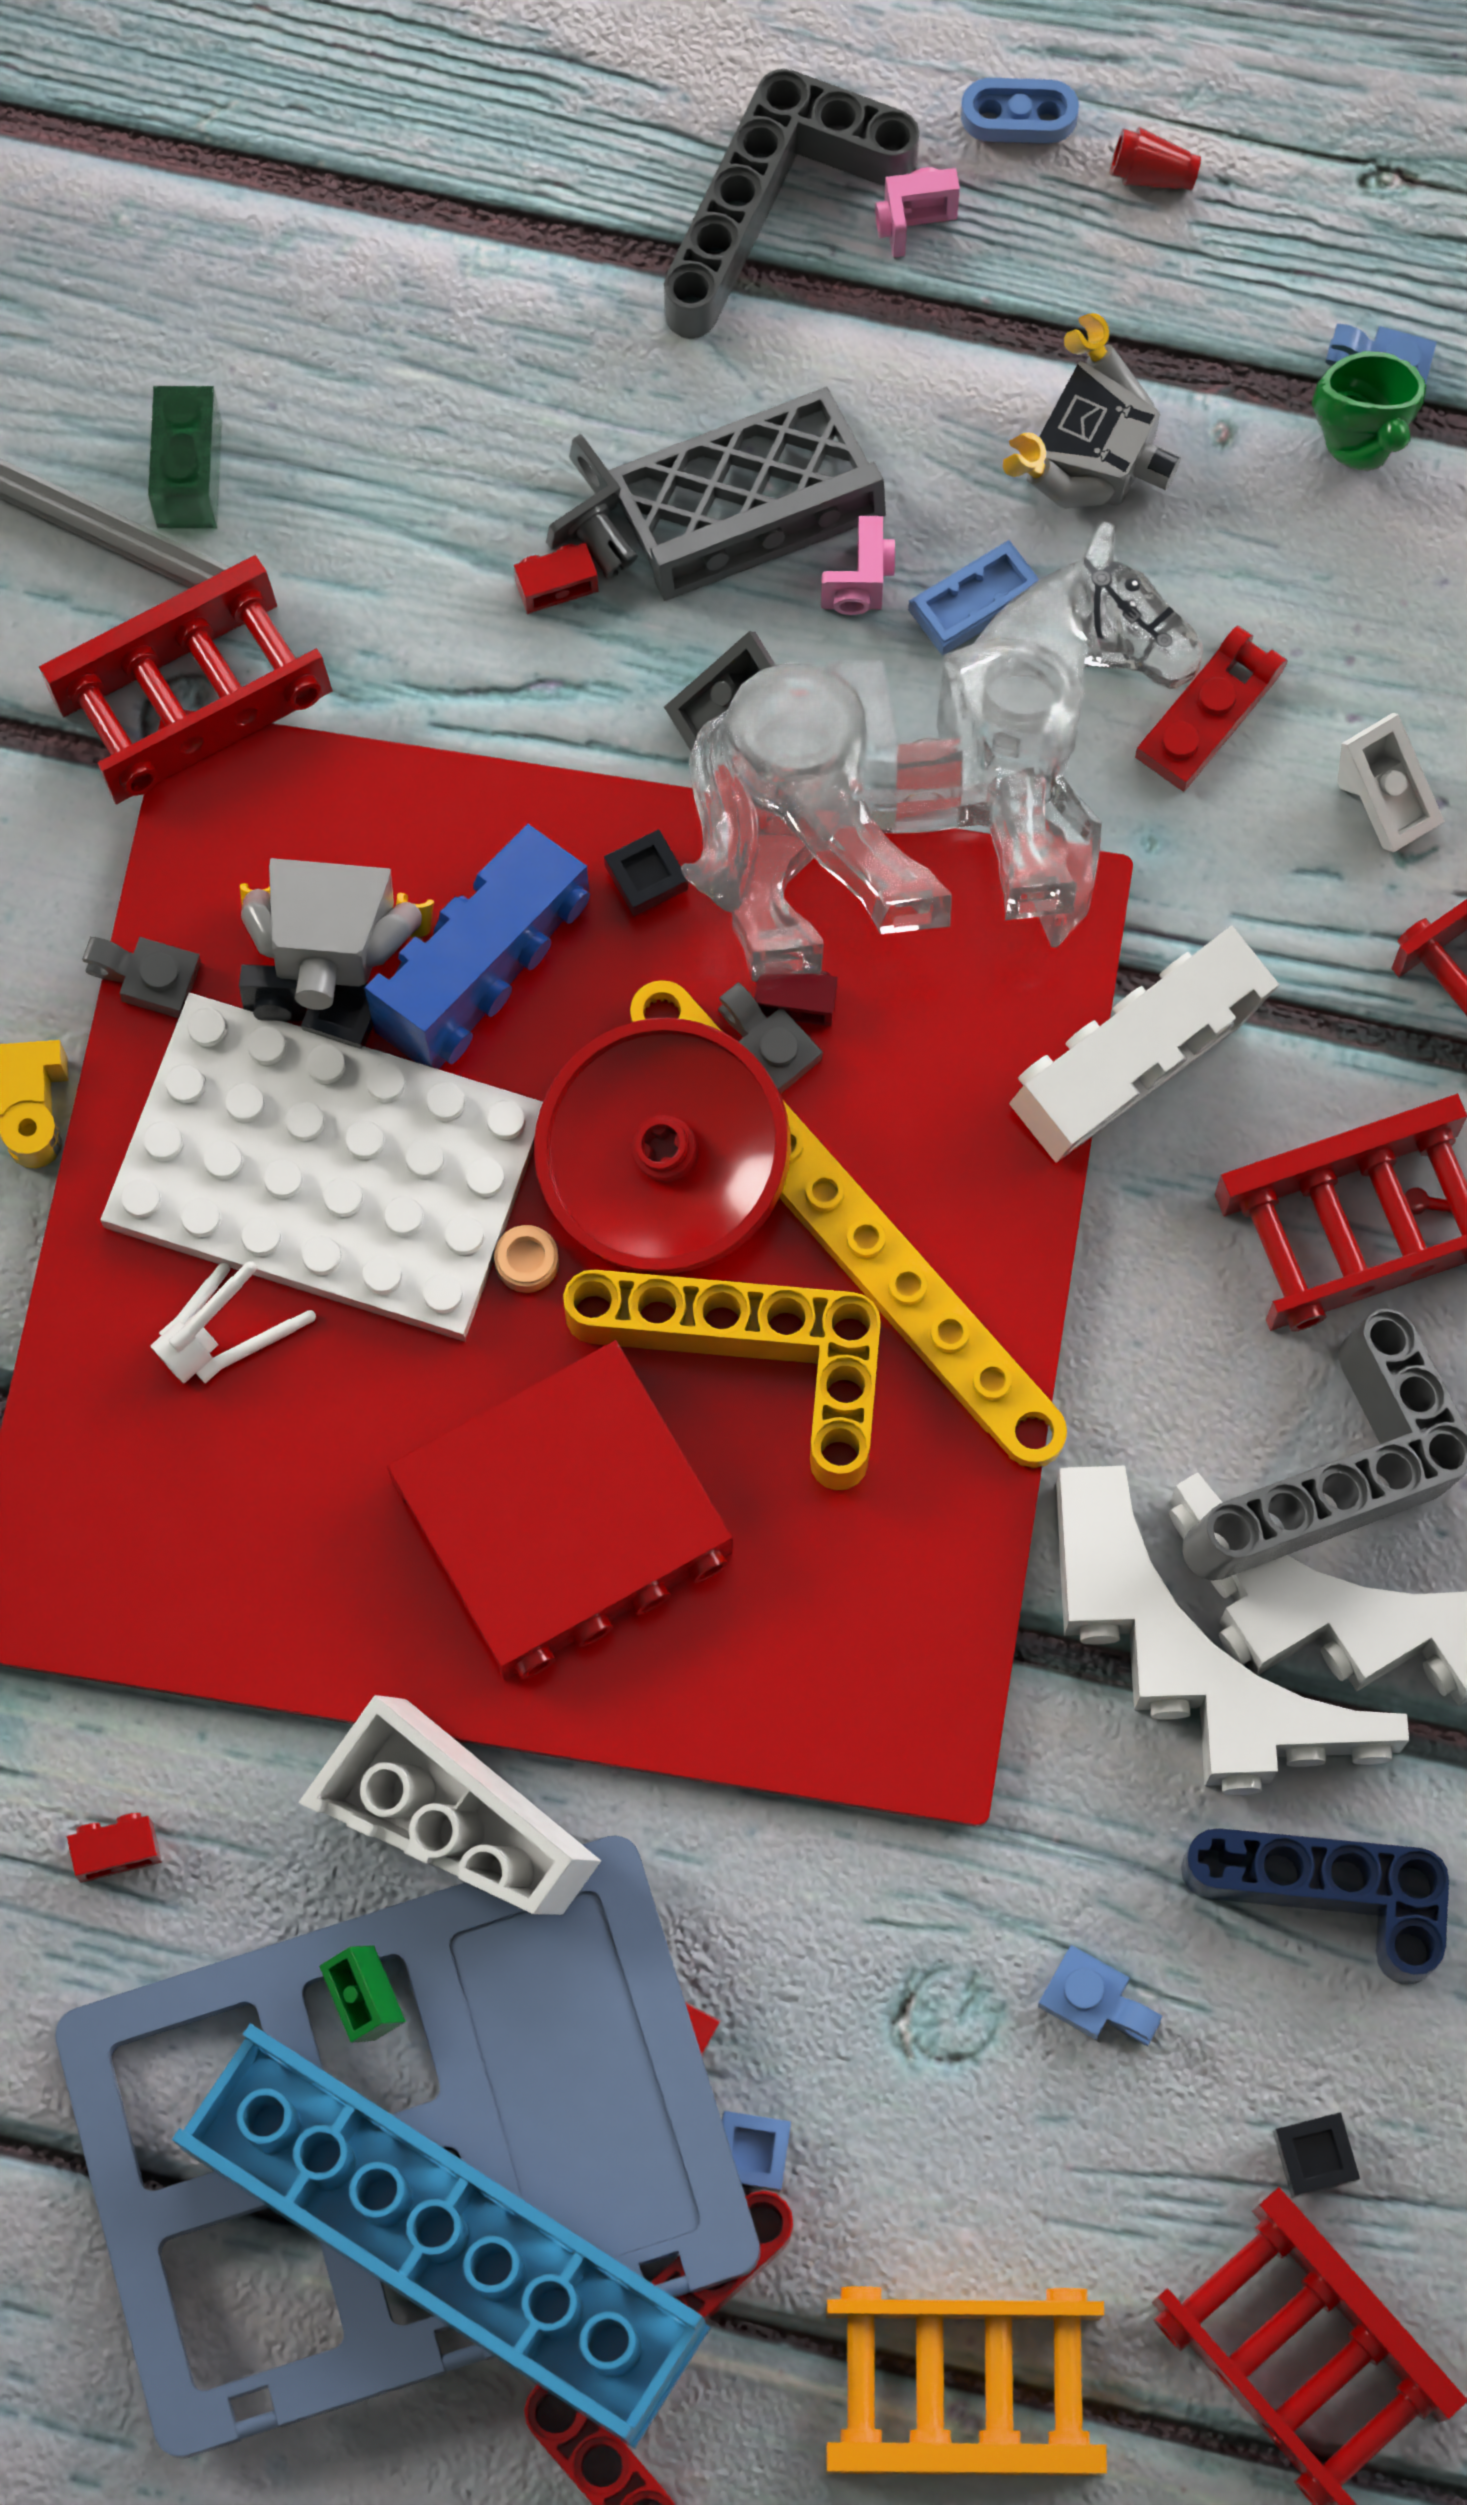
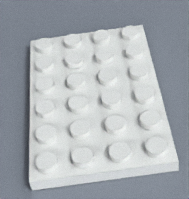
[101,992,543,1342]

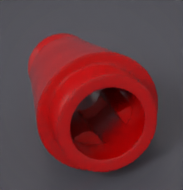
[1110,127,1201,191]

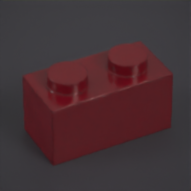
[755,964,838,1026]

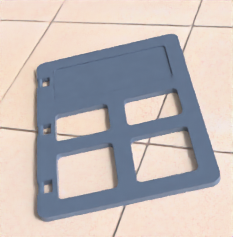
[55,1836,761,2459]

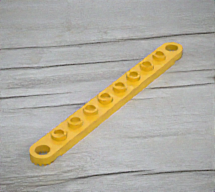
[630,981,1067,1468]

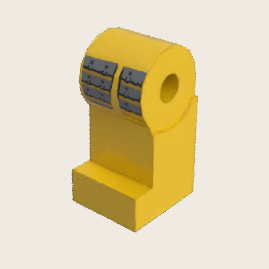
[0,1040,69,1169]

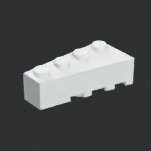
[1009,925,1280,1163]
[298,1695,601,1915]

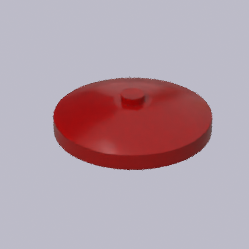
[534,1018,791,1274]

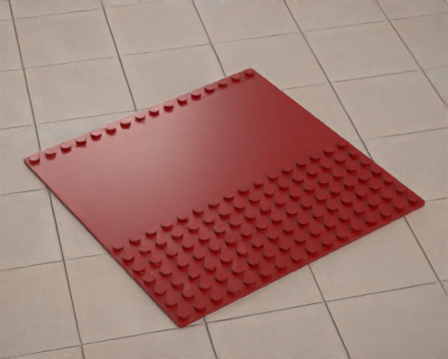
[0,710,1133,1827]

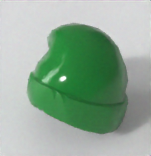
[1312,351,1426,471]

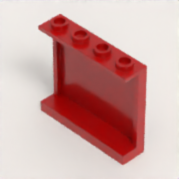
[387,1340,733,1680]

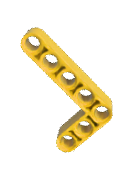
[563,1270,880,1490]

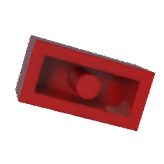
[514,542,599,614]
[67,1812,162,1883]

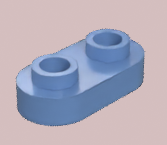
[961,78,1079,143]

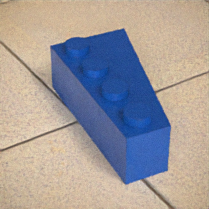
[364,824,590,1069]

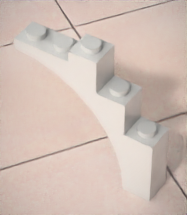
[1055,1466,1409,1795]
[1169,1472,1467,1706]

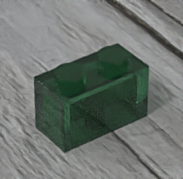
[148,386,222,529]

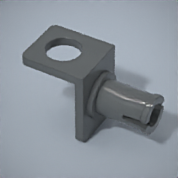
[546,434,638,579]

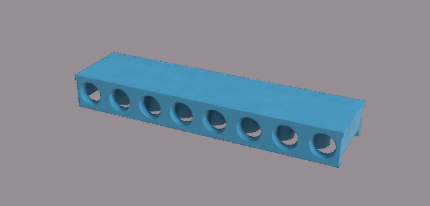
[172,2023,711,2449]

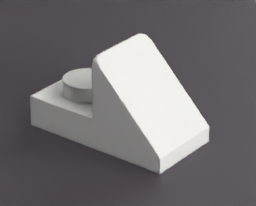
[1337,713,1445,852]

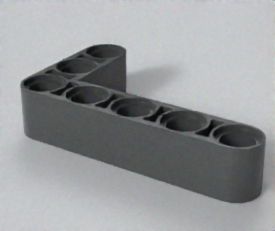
[664,69,920,338]
[1182,1308,1467,1581]

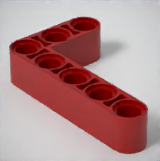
[524,2191,793,2505]

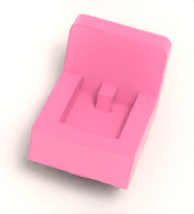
[875,167,960,258]
[821,516,895,615]

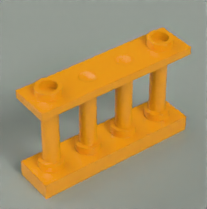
[826,2286,1107,2476]

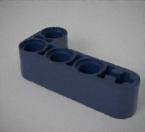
[1181,1828,1449,1985]

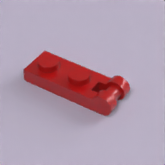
[1135,625,1288,792]

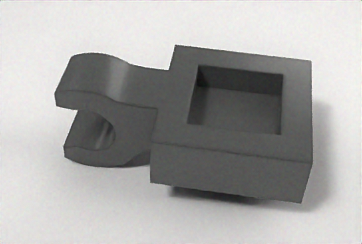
[82,936,201,1018]
[718,982,823,1094]

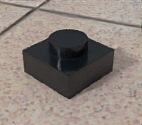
[604,829,689,917]
[239,964,308,1022]
[301,983,373,1049]
[1273,2112,1360,2198]

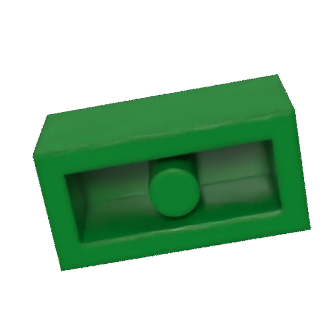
[319,1945,406,2043]

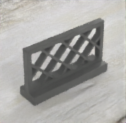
[608,387,886,601]

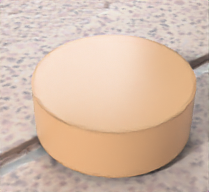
[494,1225,559,1293]

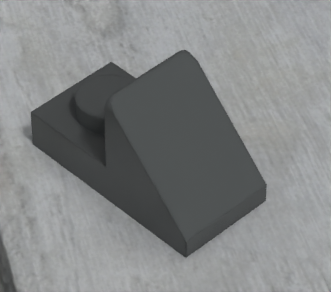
[664,631,786,757]

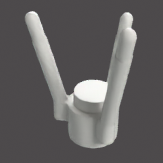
[150,1261,316,1384]

